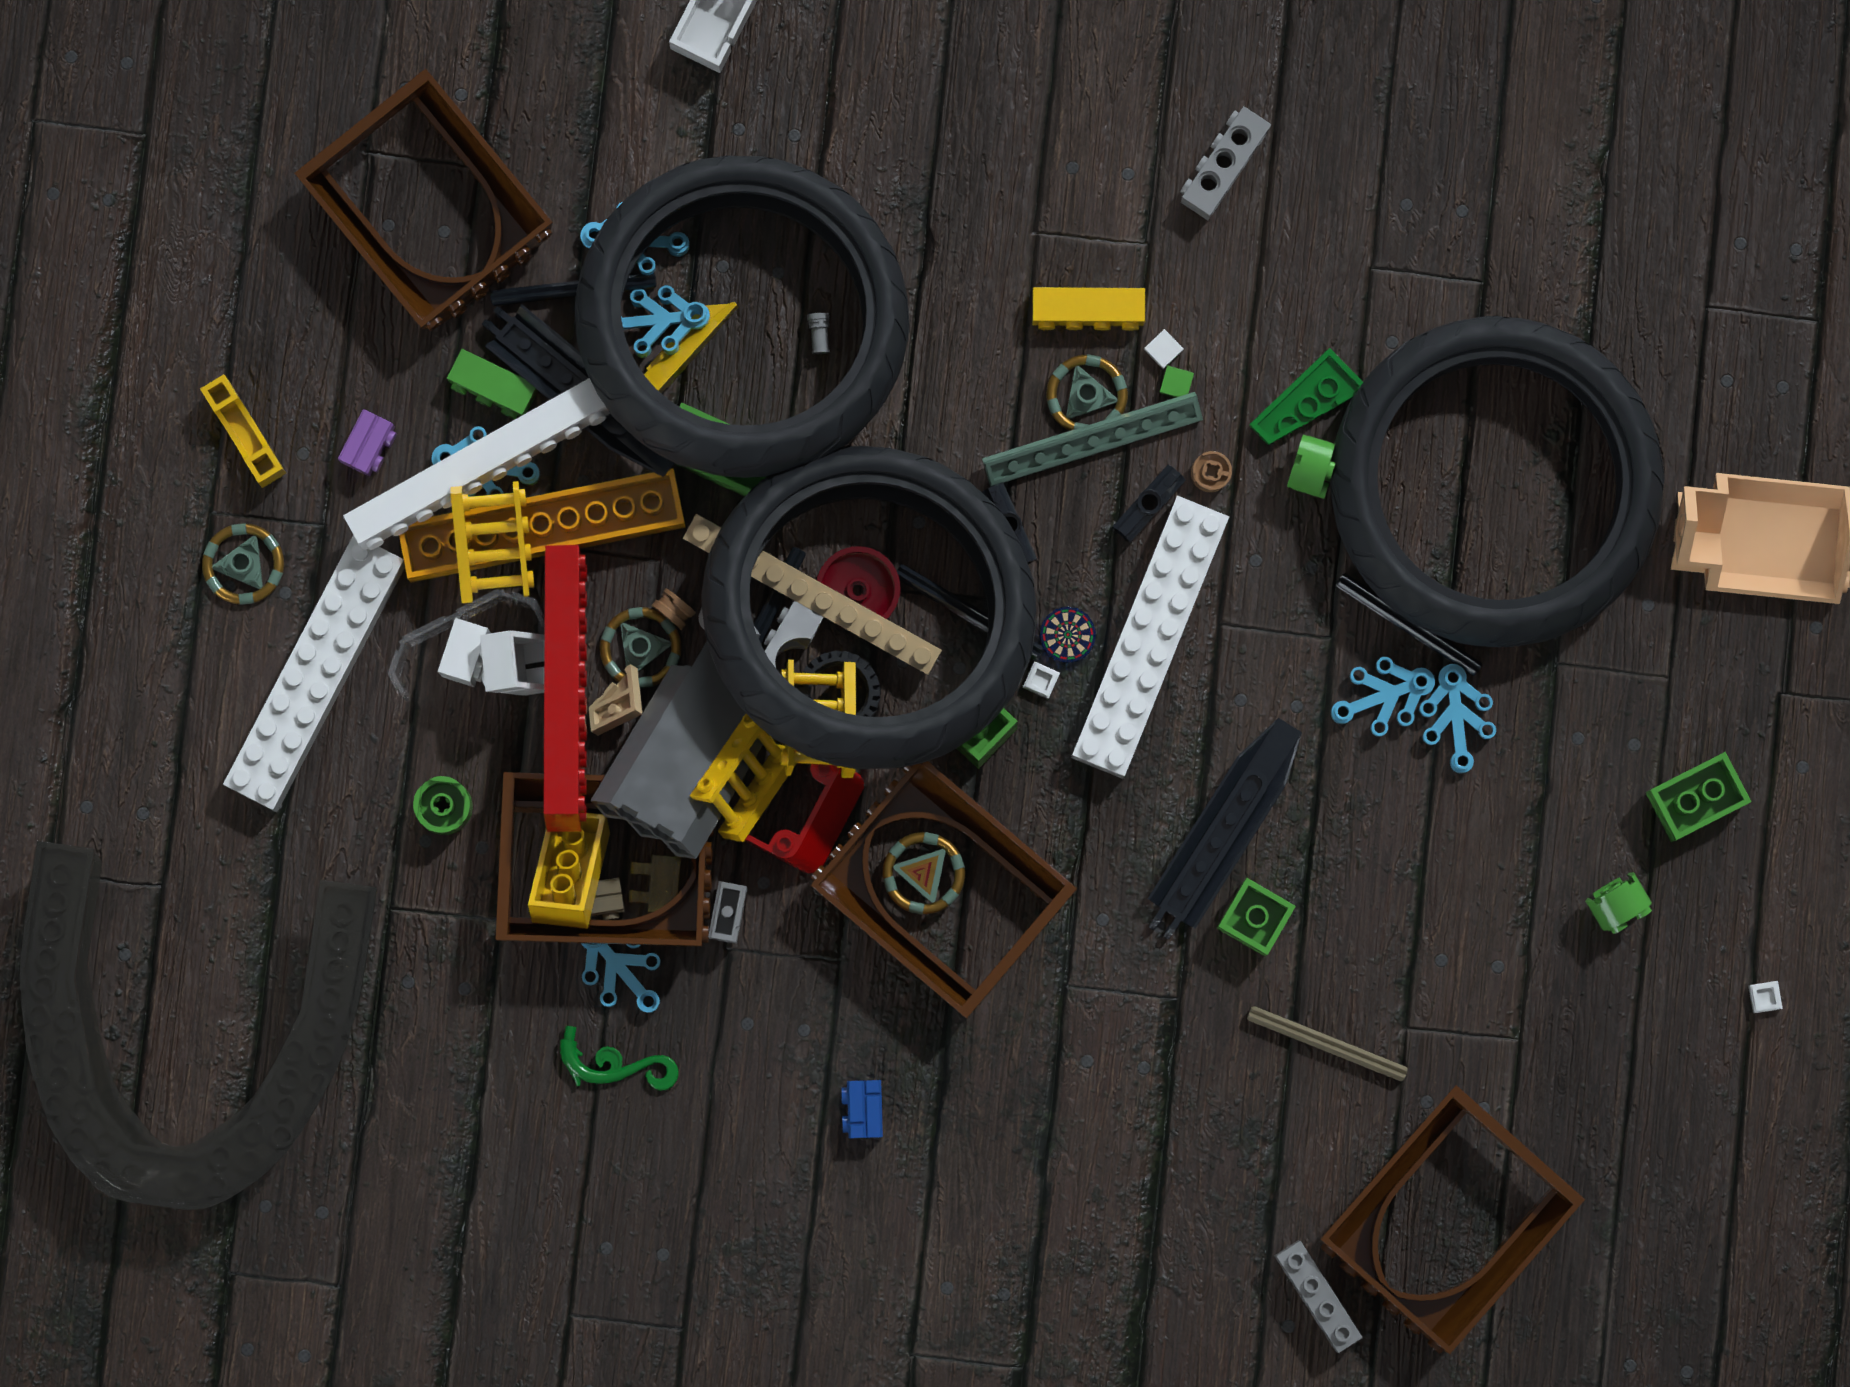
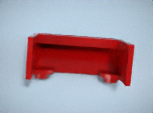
[744,764,864,874]

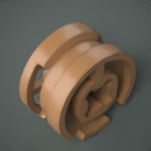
[1191,451,1232,492]
[652,588,696,630]

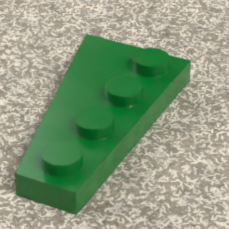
[1249,348,1363,446]

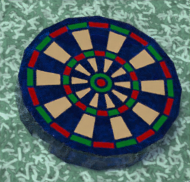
[1040,607,1096,663]

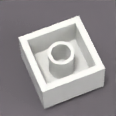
[438,618,491,687]

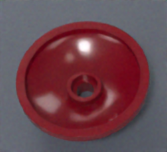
[817,546,900,628]

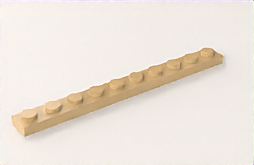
[683,514,942,675]

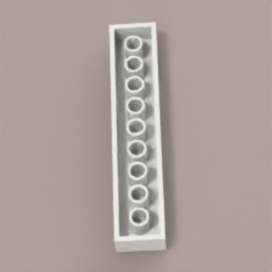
[1071,496,1229,779]
[223,535,405,812]

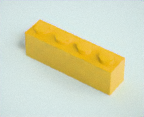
[1032,287,1145,330]

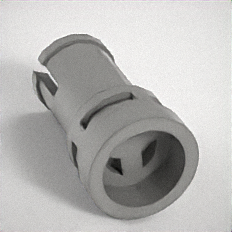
[807,313,830,354]

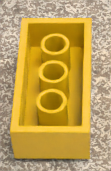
[528,813,610,929]

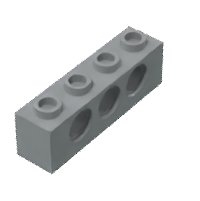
[1180,106,1272,220]
[1274,1240,1363,1353]

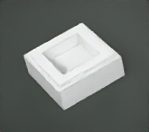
[1144,329,1184,369]
[1023,661,1060,699]
[1748,981,1783,1013]

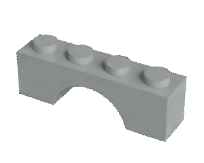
[764,601,824,668]

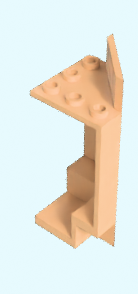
[1671,473,1850,604]

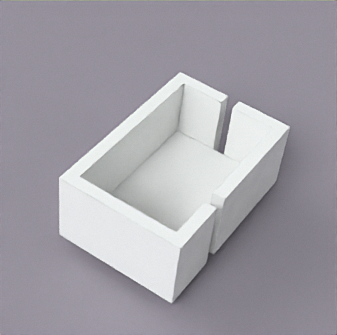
[669,0,757,73]
[479,630,545,696]

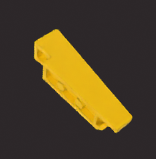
[644,302,738,393]

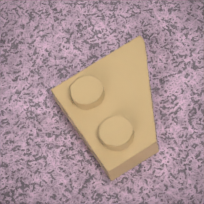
[589,664,642,736]

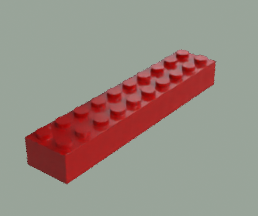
[544,545,587,832]

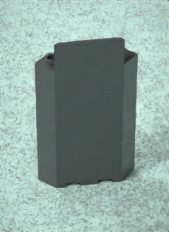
[590,642,763,859]

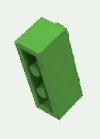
[447,349,538,420]

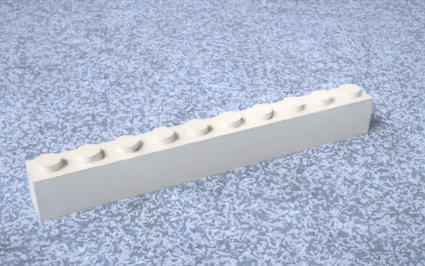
[343,378,610,551]

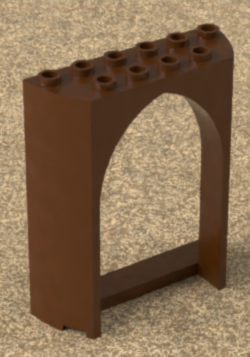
[295,68,553,331]
[810,761,1077,1018]
[496,772,714,947]
[1320,1085,1585,1354]

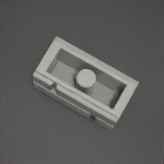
[709,881,747,944]

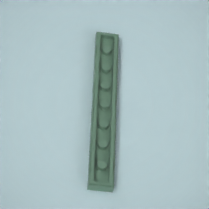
[982,392,1203,487]

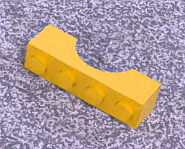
[200,374,286,488]

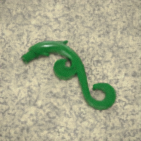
[560,1025,679,1091]

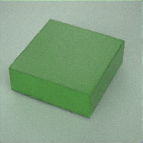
[1160,365,1194,398]

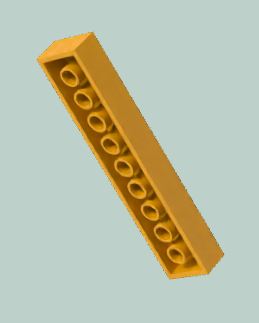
[399,468,686,582]

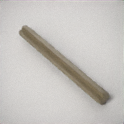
[1247,1006,1408,1081]

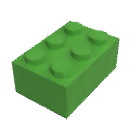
[1645,752,1751,842]

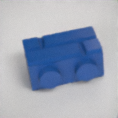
[842,1080,883,1138]

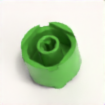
[1287,435,1335,499]
[413,776,473,835]
[1585,872,1652,934]

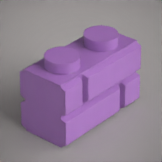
[338,409,397,477]

